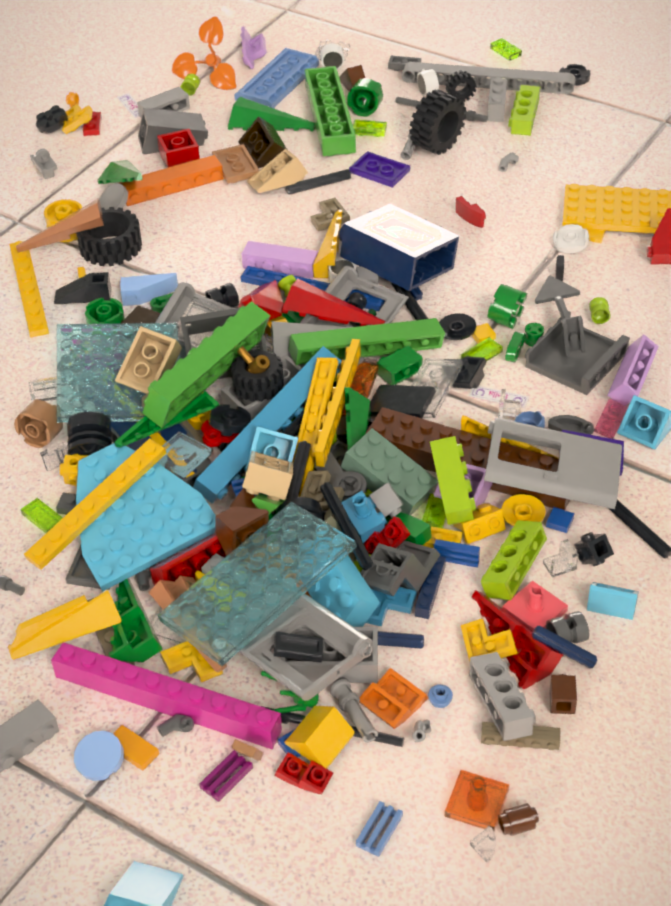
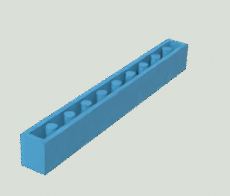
[193,346,342,504]

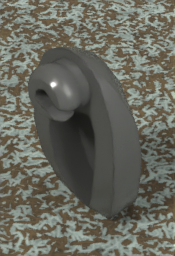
[548,415,594,435]

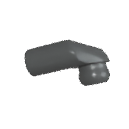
[136,563,157,591]
[157,714,194,737]

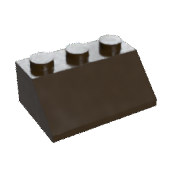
[238,116,288,168]

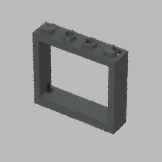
[180,304,267,379]

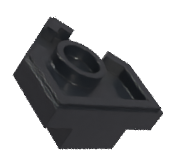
[442,356,486,389]

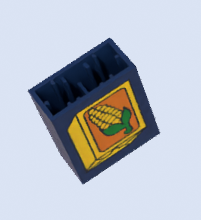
[339,204,459,291]

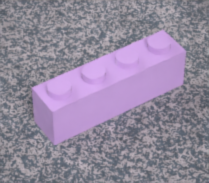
[242,241,318,279]
[608,334,659,408]

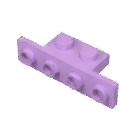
[240,26,267,69]

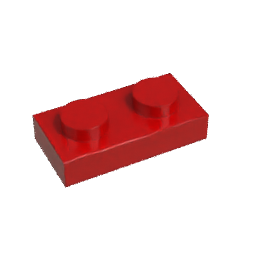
[83,111,102,136]

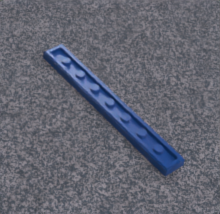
[241,266,385,311]

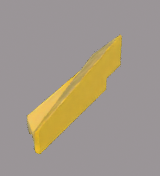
[8,590,122,660]

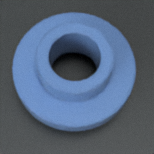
[428,684,453,708]

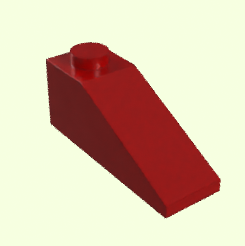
[647,208,671,265]

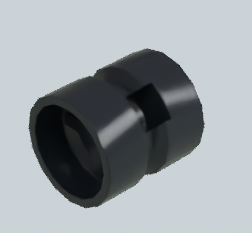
[205,283,239,308]

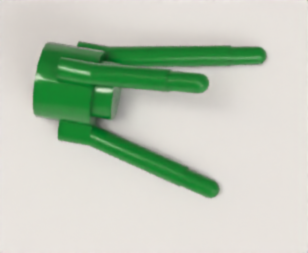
[261,671,319,713]

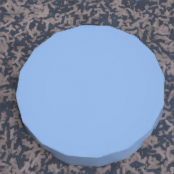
[74,730,124,781]

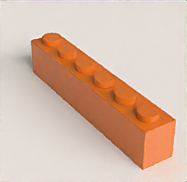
[119,155,223,207]

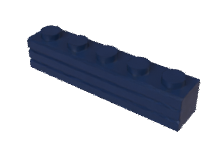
[415,556,446,619]

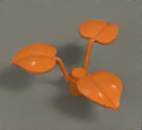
[172,16,237,90]

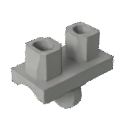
[30,148,58,179]

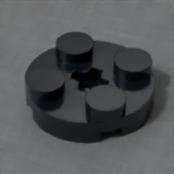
[36,105,68,133]
[209,404,251,437]

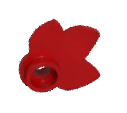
[201,420,240,447]

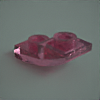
[594,399,628,439]

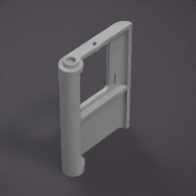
[300,266,409,371]
[484,417,622,509]
[205,571,373,701]

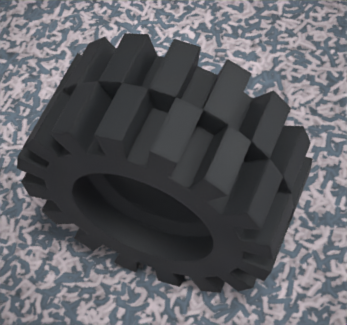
[445,70,477,102]

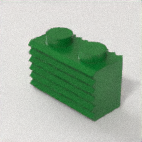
[377,345,423,385]

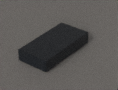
[274,631,323,663]

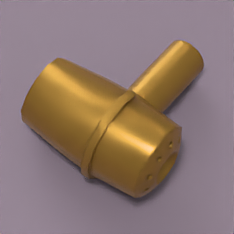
[237,346,270,374]

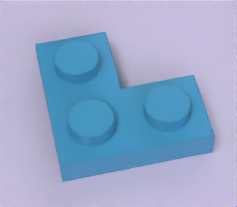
[366,587,416,627]

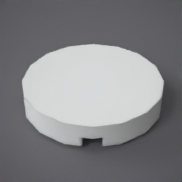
[553,224,589,254]

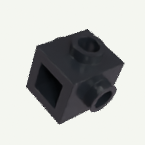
[574,532,614,566]

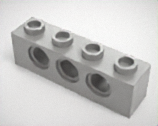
[469,652,536,741]

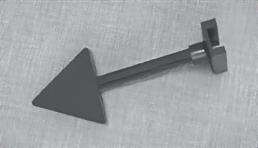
[535,276,586,356]

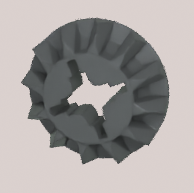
[332,471,367,502]

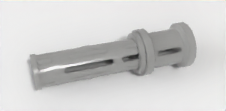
[330,679,378,743]

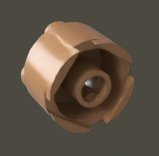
[14,399,63,448]

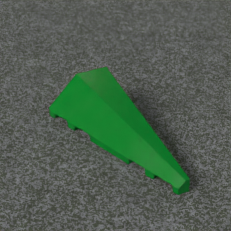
[228,97,315,131]
[97,160,143,184]
[344,387,371,450]
[115,391,219,448]
[109,578,163,662]

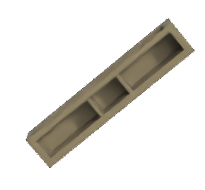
[481,722,561,750]

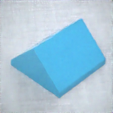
[587,582,639,620]

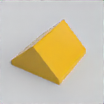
[285,706,355,769]

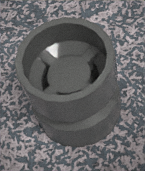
[546,611,590,644]

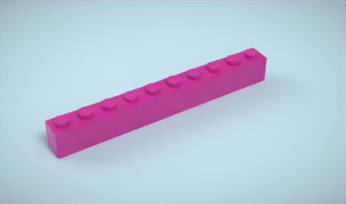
[51,642,282,749]

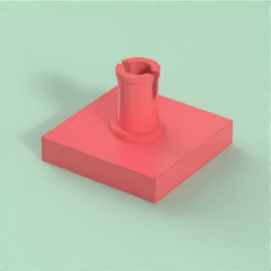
[502,581,568,631]

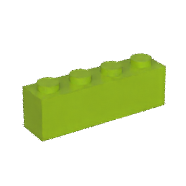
[430,436,476,525]

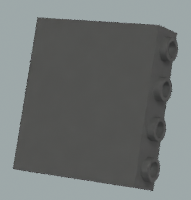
[525,311,630,395]

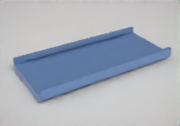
[234,48,319,108]

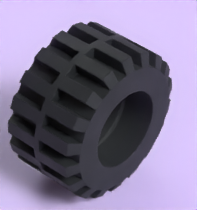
[231,349,284,402]

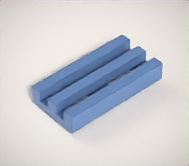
[356,801,403,857]

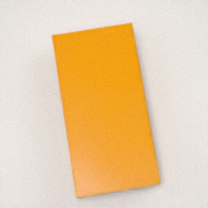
[113,725,159,771]

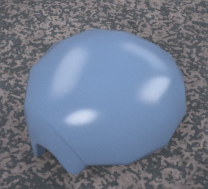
[514,411,545,428]

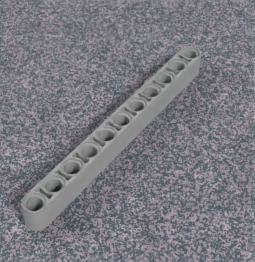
[402,62,576,94]

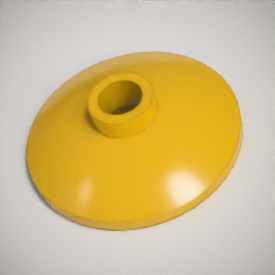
[501,494,546,526]

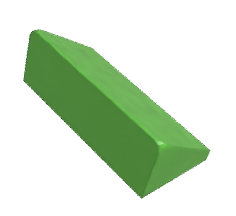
[252,493,285,514]

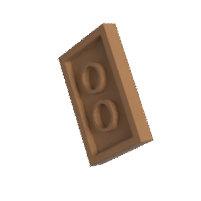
[212,144,259,184]

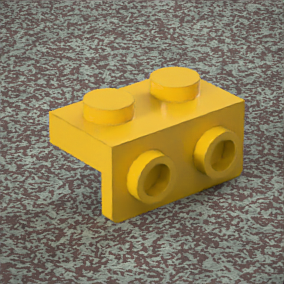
[453,503,506,544]

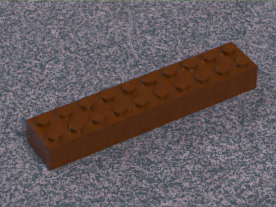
[366,407,570,510]

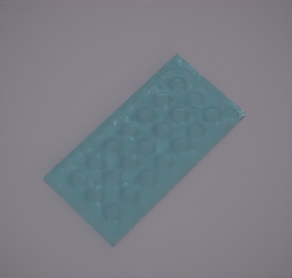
[158,502,357,666]

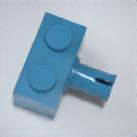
[341,491,387,544]

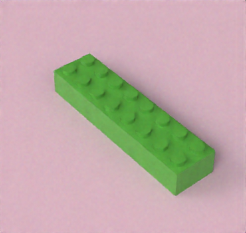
[304,66,356,156]
[143,301,270,428]

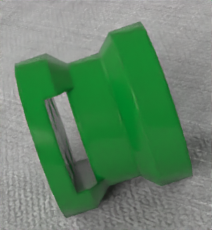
[525,323,544,347]

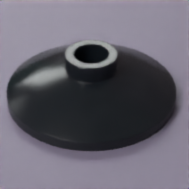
[439,313,476,340]

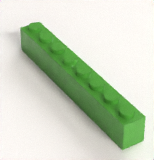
[288,318,445,365]

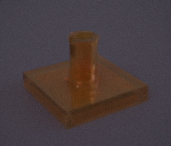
[444,770,510,832]

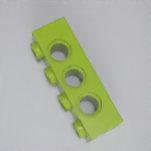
[508,85,540,136]
[481,520,547,600]

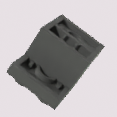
[360,540,440,596]

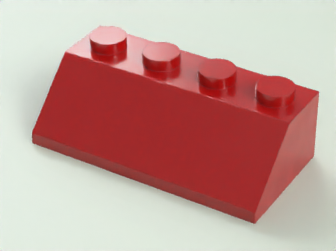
[150,533,228,586]

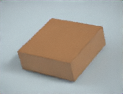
[232,739,264,761]

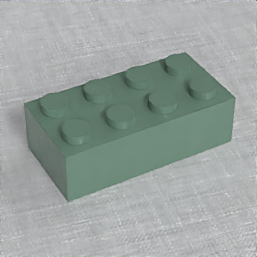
[341,428,438,515]

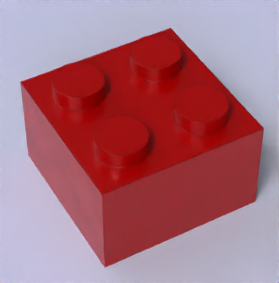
[157,129,200,168]

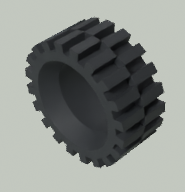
[409,89,466,155]
[76,207,142,266]

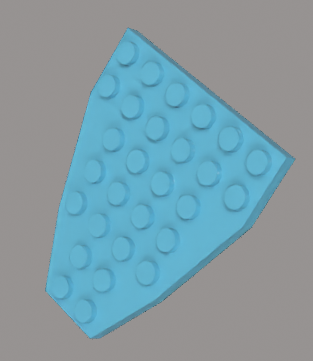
[76,443,216,592]

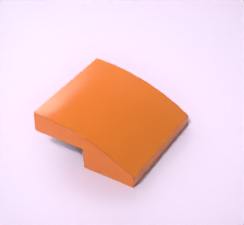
[359,668,428,729]

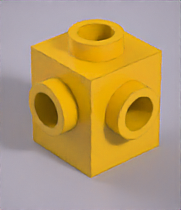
[60,454,87,486]

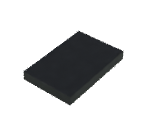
[370,385,436,418]

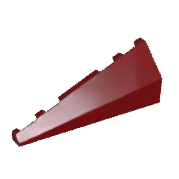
[282,279,385,326]
[472,590,563,689]

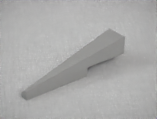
[271,321,351,360]

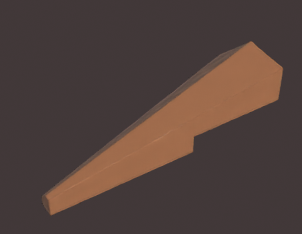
[16,199,104,252]
[149,576,227,672]

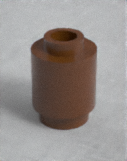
[498,803,539,836]

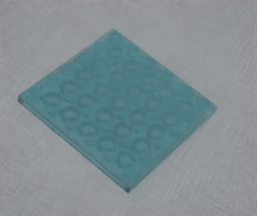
[57,323,179,423]

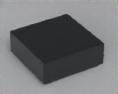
[555,255,564,281]

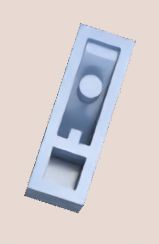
[121,273,178,306]

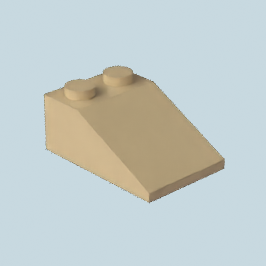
[247,149,308,193]
[115,326,182,394]
[242,451,293,501]

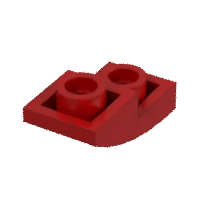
[455,196,486,228]
[364,517,411,555]
[274,752,334,795]

